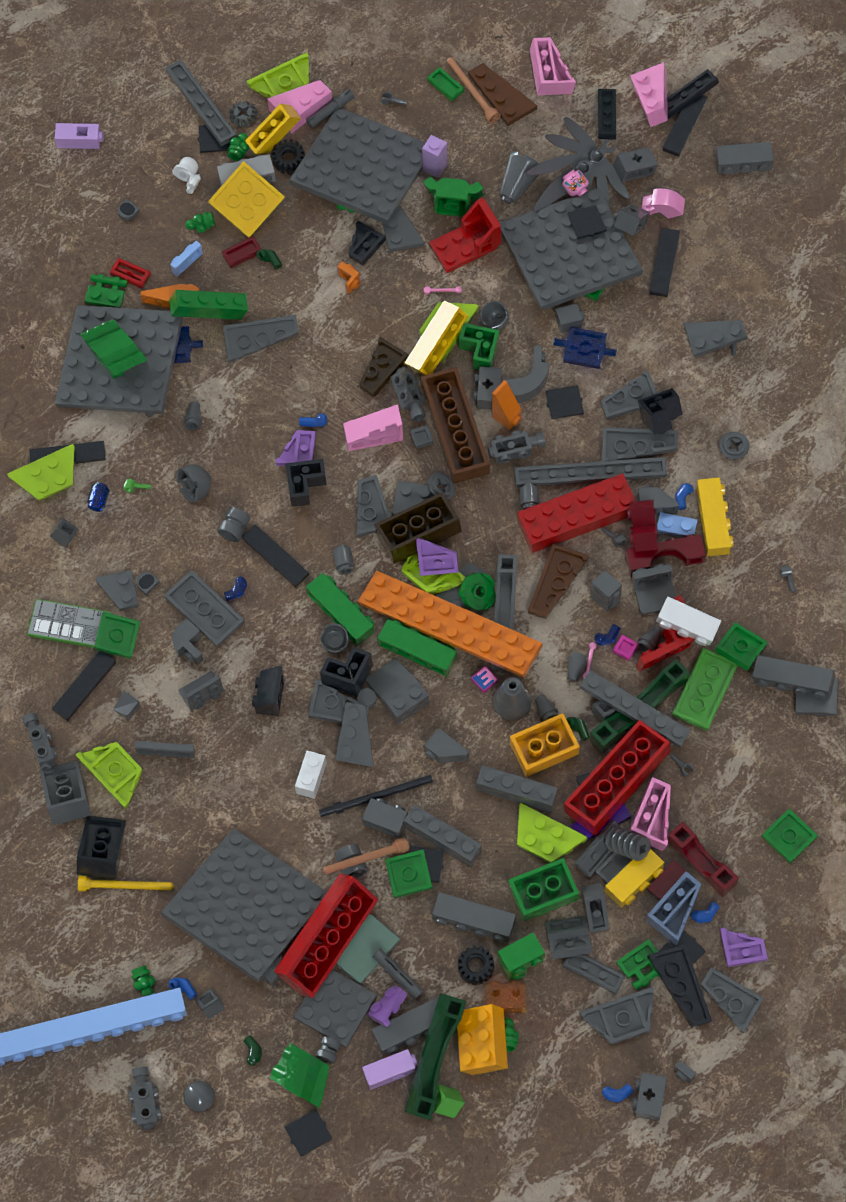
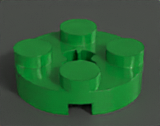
[458,572,496,611]

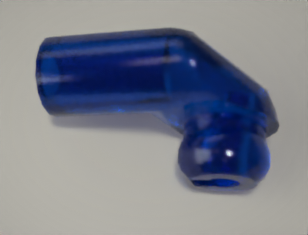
[224,576,247,601]
[594,624,621,646]

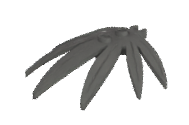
[526,117,629,211]

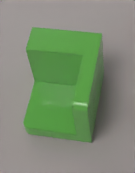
[434,1084,465,1118]

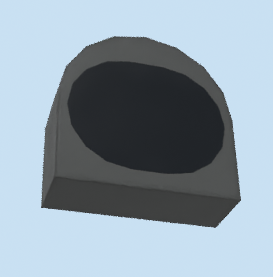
[118,199,140,221]
[136,572,160,596]

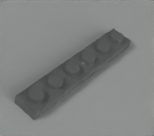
[166,60,237,146]
[579,670,691,748]

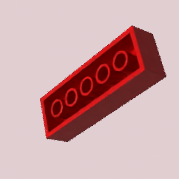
[517,473,636,553]
[564,720,671,835]
[274,873,379,998]

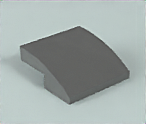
[796,677,839,717]
[545,916,592,959]

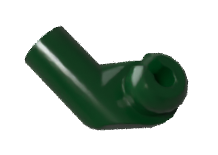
[257,249,282,270]
[566,717,590,741]
[243,1035,262,1066]

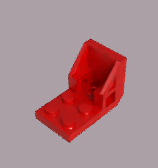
[429,198,501,274]
[636,595,695,672]

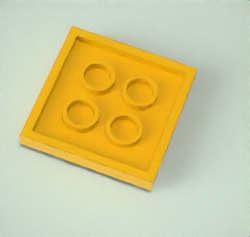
[208,161,285,238]

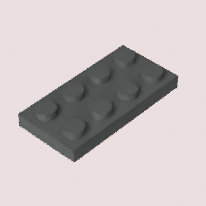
[164,570,245,648]

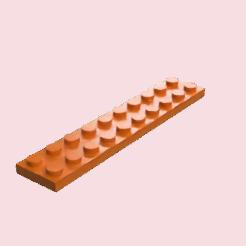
[358,570,543,678]

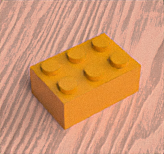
[510,713,580,777]
[457,1004,508,1075]

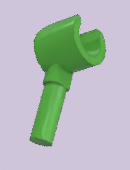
[123,479,151,493]

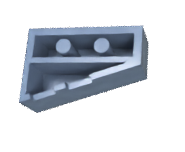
[646,872,701,947]

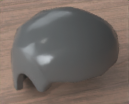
[480,301,510,330]
[320,623,350,654]
[183,1081,215,1112]

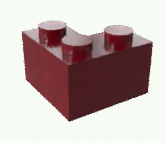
[627,499,659,552]

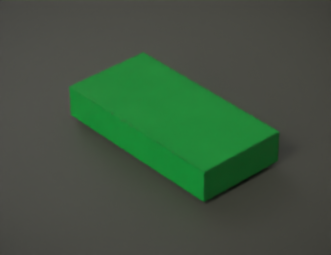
[427,67,464,102]

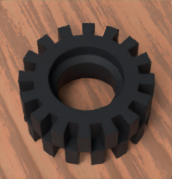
[272,139,305,175]
[458,945,494,985]

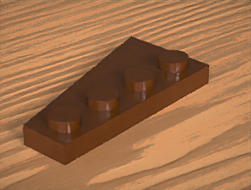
[468,63,537,126]
[528,544,589,619]

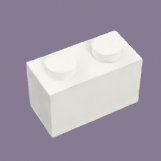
[295,751,327,799]

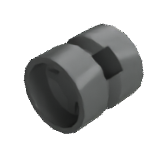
[217,507,251,542]
[335,844,368,878]

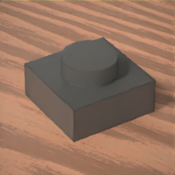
[410,425,434,449]
[674,1060,696,1084]

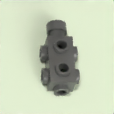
[390,367,426,422]
[488,430,546,464]
[22,713,58,771]
[128,1067,162,1130]

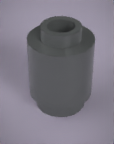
[520,483,539,510]
[332,545,355,575]

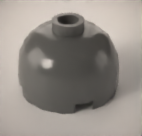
[176,464,212,503]

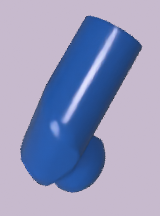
[299,413,327,427]
[675,483,694,510]
[691,902,720,923]
[168,978,198,1000]
[602,1083,634,1103]

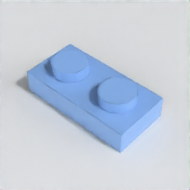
[170,241,203,277]
[657,512,697,538]

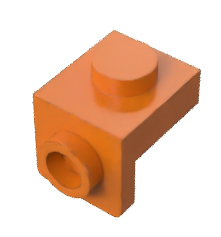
[337,261,361,294]

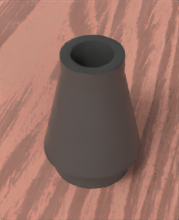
[184,402,202,430]
[637,626,663,652]
[567,652,588,682]
[534,694,558,721]

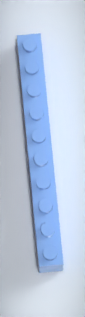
[0,988,187,1066]

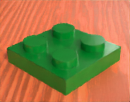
[93,611,140,659]
[715,622,768,671]
[761,808,818,864]
[385,850,433,898]

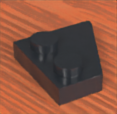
[348,221,386,266]

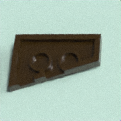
[359,337,409,397]

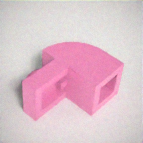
[642,189,685,219]

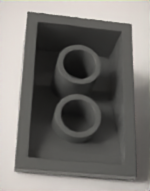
[365,658,429,725]
[40,760,91,826]

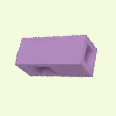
[55,123,104,149]
[422,135,448,178]
[362,1049,418,1090]

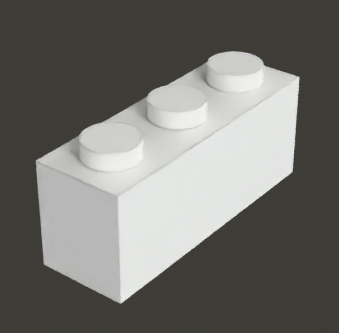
[656,597,721,646]

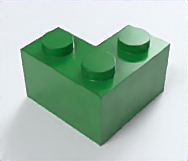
[459,323,500,370]
[498,933,545,982]

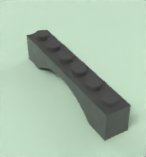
[491,554,517,671]

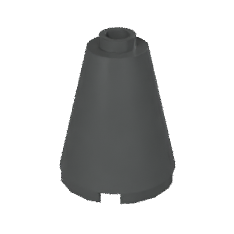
[499,151,540,204]
[493,677,532,721]

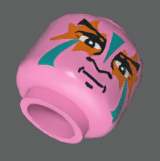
[562,169,589,197]

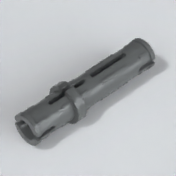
[306,89,355,129]
[372,948,424,999]

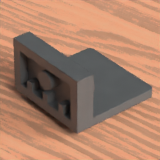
[178,671,224,711]

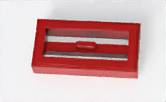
[110,258,151,289]

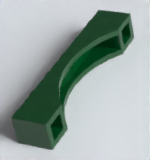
[590,659,689,754]
[404,993,467,1120]

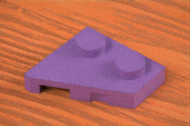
[276,430,316,466]
[416,538,459,576]
[720,928,768,967]
[367,985,408,1027]

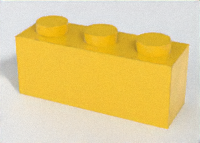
[245,104,301,155]
[604,849,664,908]

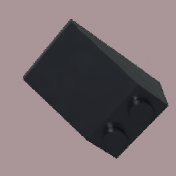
[77,816,126,879]

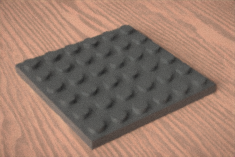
[289,108,426,224]
[500,188,643,311]
[55,305,183,414]
[161,828,327,983]

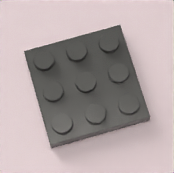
[294,970,377,1048]

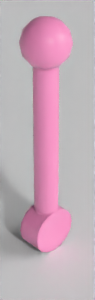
[424,286,462,295]
[583,642,596,679]

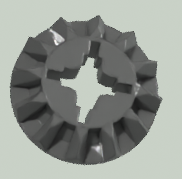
[229,101,258,127]
[719,432,750,461]
[427,472,455,500]

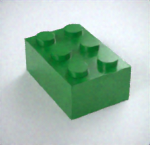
[508,858,579,922]

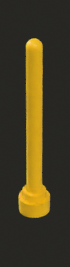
[78,875,174,892]

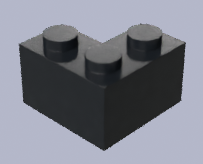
[638,388,683,435]
[286,459,327,507]
[320,647,373,696]

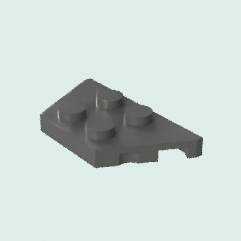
[580,987,654,1045]

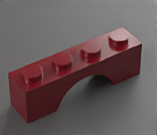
[625,534,706,578]
[667,821,739,897]

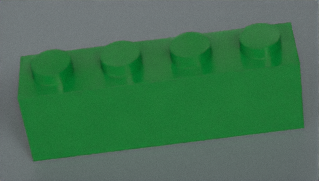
[169,290,248,320]
[306,573,374,646]
[377,619,457,677]

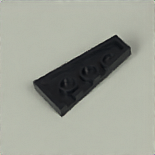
[647,944,712,1028]

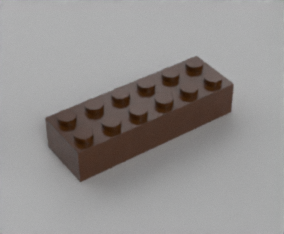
[421,367,490,484]

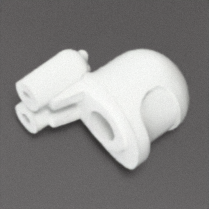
[172,157,201,194]

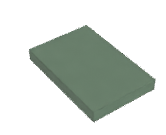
[336,914,400,985]

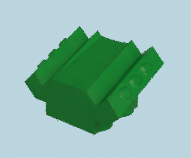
[423,177,485,217]
[79,319,147,379]
[269,1042,329,1108]

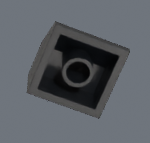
[252,666,285,716]

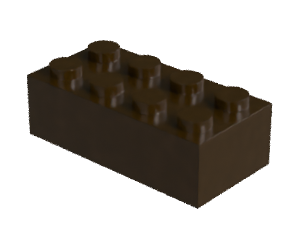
[375,492,462,564]

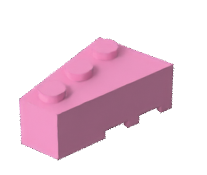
[530,37,576,95]
[630,62,668,127]
[267,80,332,133]
[343,404,403,451]
[628,777,671,851]

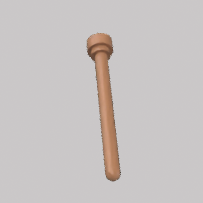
[447,57,501,124]
[323,838,409,874]

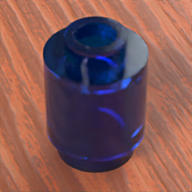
[87,482,110,512]

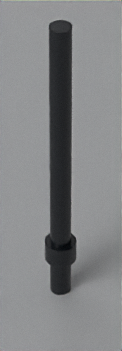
[319,775,433,817]

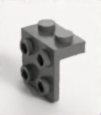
[632,564,676,615]

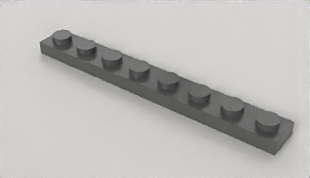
[515,457,667,488]

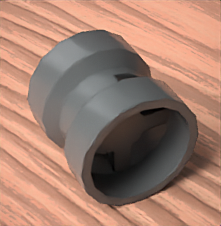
[316,1037,341,1063]

